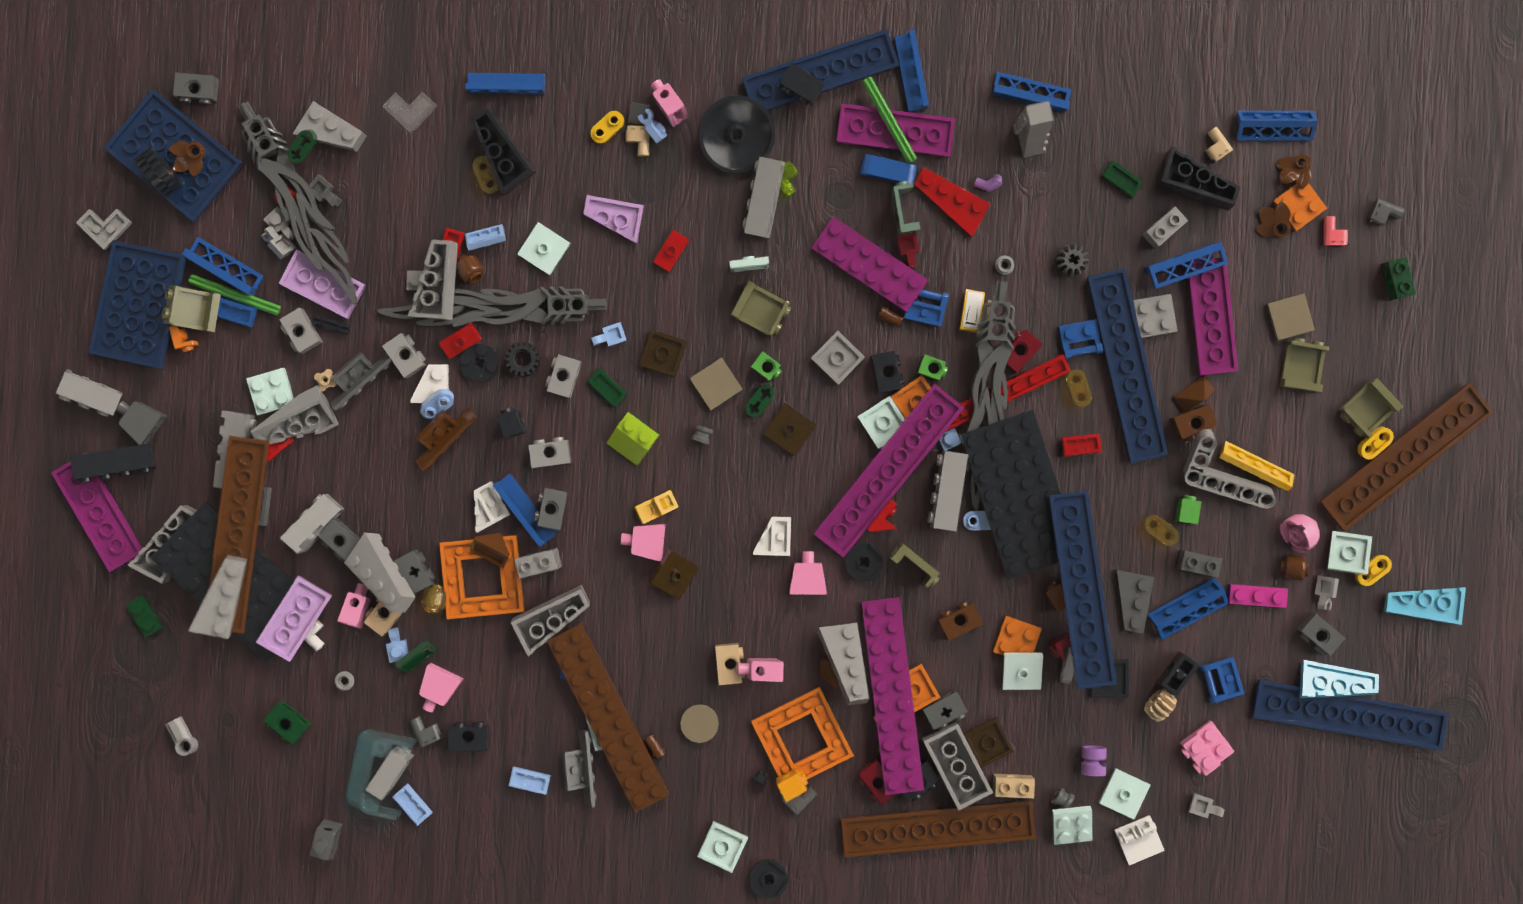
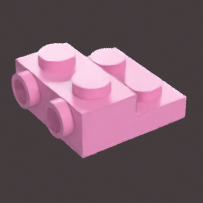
[1180,720,1235,776]

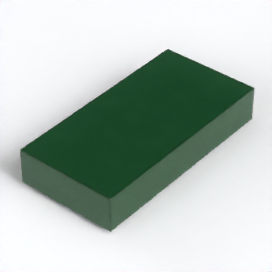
[1101,160,1143,198]
[587,368,628,408]
[395,640,437,673]

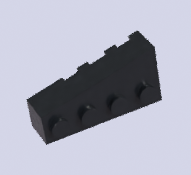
[471,108,536,195]
[1156,146,1240,211]

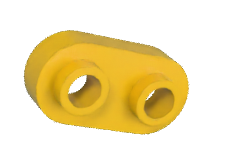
[591,111,624,144]
[1358,427,1394,459]
[1355,555,1392,586]

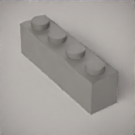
[743,157,785,238]

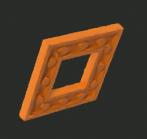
[440,535,524,619]
[751,686,854,779]

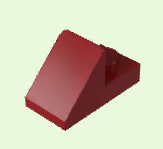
[867,499,897,532]

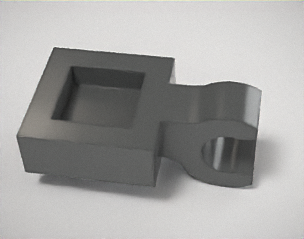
[309,174,342,207]

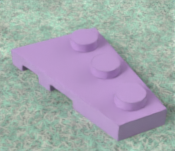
[583,195,644,244]

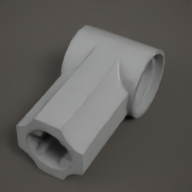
[166,716,199,756]

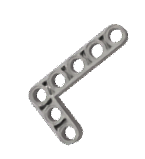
[1183,429,1276,509]

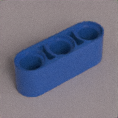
[859,154,917,184]

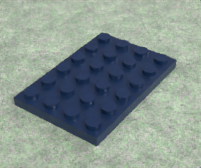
[104,89,244,222]
[88,241,187,369]

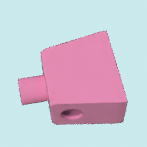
[651,80,689,127]
[621,524,665,561]
[790,551,827,595]
[338,583,371,629]
[737,658,784,682]
[419,663,464,712]

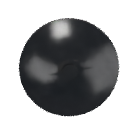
[698,95,775,173]

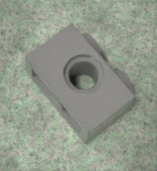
[1142,206,1188,249]
[279,308,323,354]
[382,333,426,379]
[545,354,582,399]
[528,437,572,468]

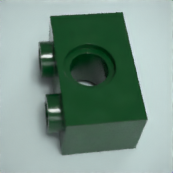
[1381,257,1416,301]
[263,700,312,745]

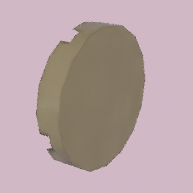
[680,704,719,743]

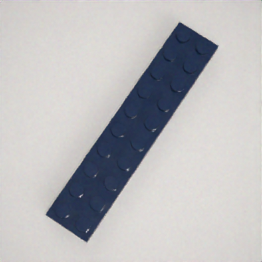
[1087,268,1168,463]
[1048,490,1117,689]
[1251,679,1448,751]

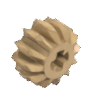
[1144,688,1177,722]

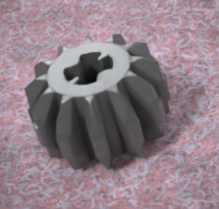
[1056,244,1089,277]

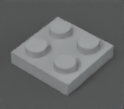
[1133,294,1178,338]
[811,331,865,385]

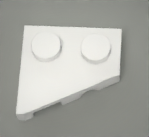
[474,481,510,533]
[753,517,791,556]

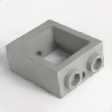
[515,548,562,578]
[365,745,414,801]

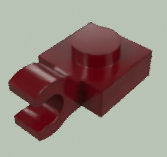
[897,233,920,269]

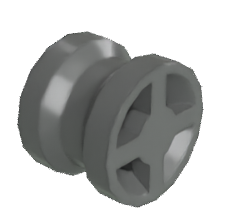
[691,424,713,445]
[1051,787,1074,809]

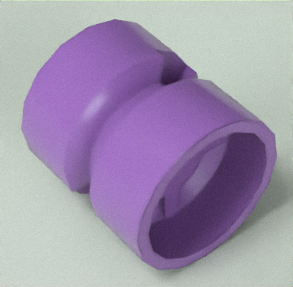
[1081,745,1107,776]

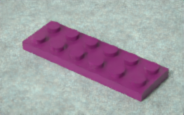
[836,103,955,158]
[812,217,928,313]
[1186,257,1238,376]
[51,453,142,572]

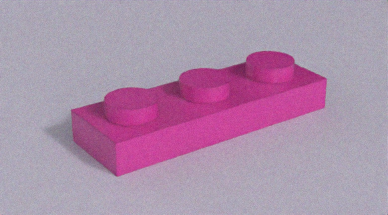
[1228,584,1288,608]

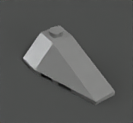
[251,385,339,444]

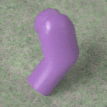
[974,174,1002,192]

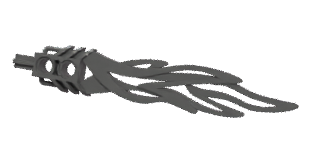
[238,101,357,304]
[965,281,1016,511]
[377,286,607,327]

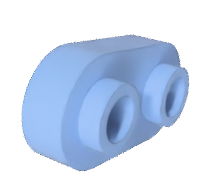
[420,389,454,419]
[963,511,991,530]

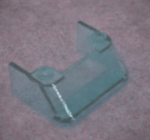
[345,729,417,820]

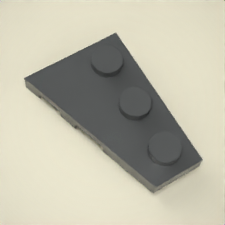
[1115,570,1154,634]

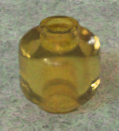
[420,584,447,614]

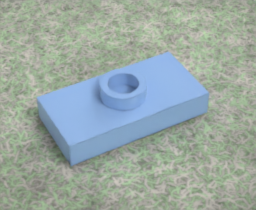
[465,224,506,250]
[509,766,551,795]
[392,783,433,826]

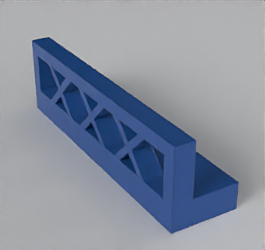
[894,29,929,112]
[991,72,1071,113]
[465,73,545,95]
[1236,111,1318,141]
[182,237,265,296]
[1144,242,1228,289]
[492,474,557,547]
[1148,578,1229,640]

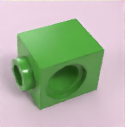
[751,351,781,381]
[916,354,948,381]
[1175,495,1201,524]

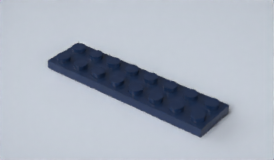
[742,29,899,111]

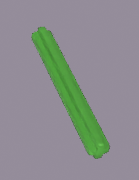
[862,77,917,164]
[188,274,281,315]

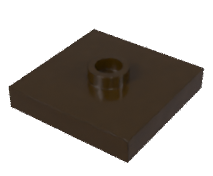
[639,330,687,378]
[764,403,816,456]
[648,549,700,599]
[963,716,1014,768]

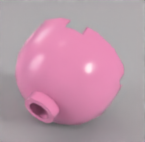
[1280,514,1320,553]

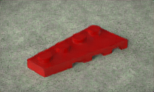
[914,167,991,238]

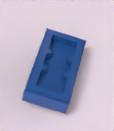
[217,298,257,327]

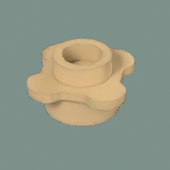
[314,369,336,391]

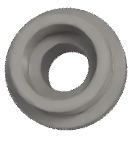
[995,255,1014,275]
[335,671,354,691]

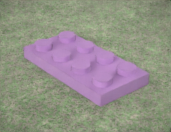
[279,249,366,319]
[256,575,332,662]

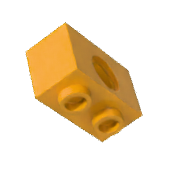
[776,767,808,802]

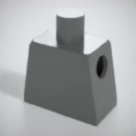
[116,401,167,445]
[310,819,343,861]

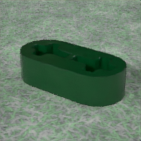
[288,129,317,163]
[746,385,774,417]

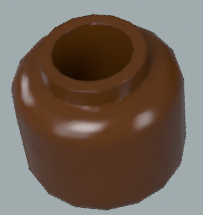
[456,255,484,284]
[1280,555,1309,581]

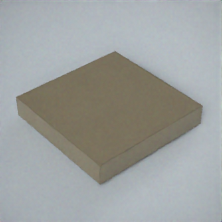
[1266,293,1315,341]
[690,358,743,410]

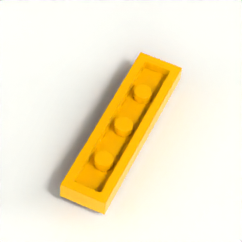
[1220,441,1294,491]

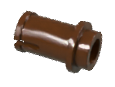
[878,307,903,327]
[643,734,665,759]

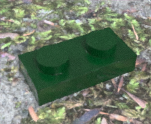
[126,595,164,638]

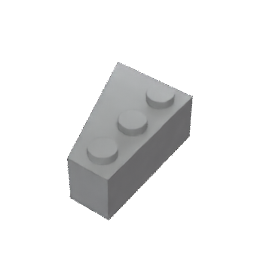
[293,101,367,152]
[56,369,122,417]
[280,494,344,554]

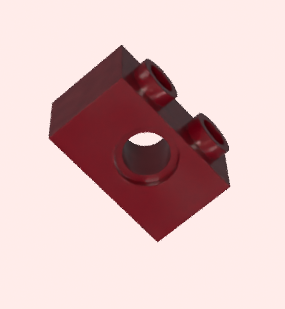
[1006,329,1043,374]
[858,757,896,805]

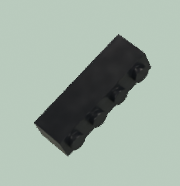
[70,444,157,483]

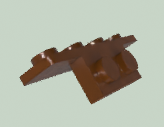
[415,408,477,471]

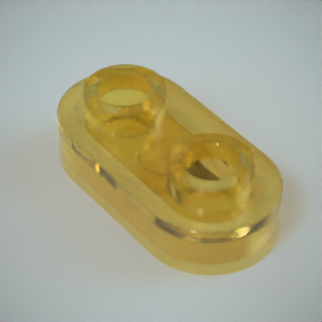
[472,156,499,194]
[1066,369,1092,407]
[1143,515,1179,546]

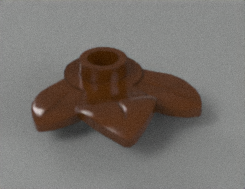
[169,141,206,176]
[1276,155,1312,189]
[1256,202,1291,238]

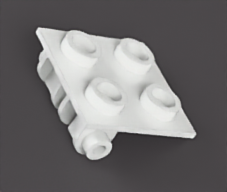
[1115,815,1164,865]

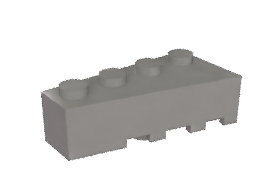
[344,533,416,612]
[189,555,248,639]
[511,585,590,656]

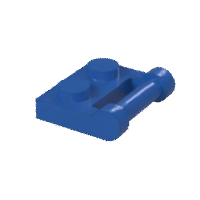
[904,290,949,327]
[1058,319,1103,360]
[1199,657,1245,703]

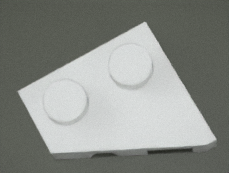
[411,365,449,403]

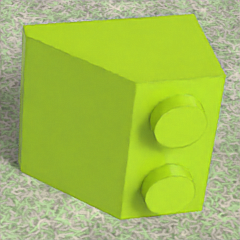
[607,412,660,466]

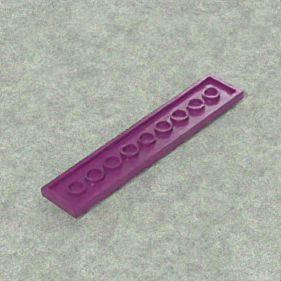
[813,384,964,557]
[862,597,924,795]

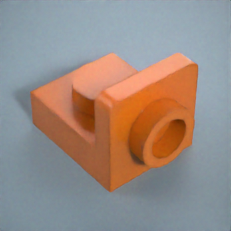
[169,325,198,352]

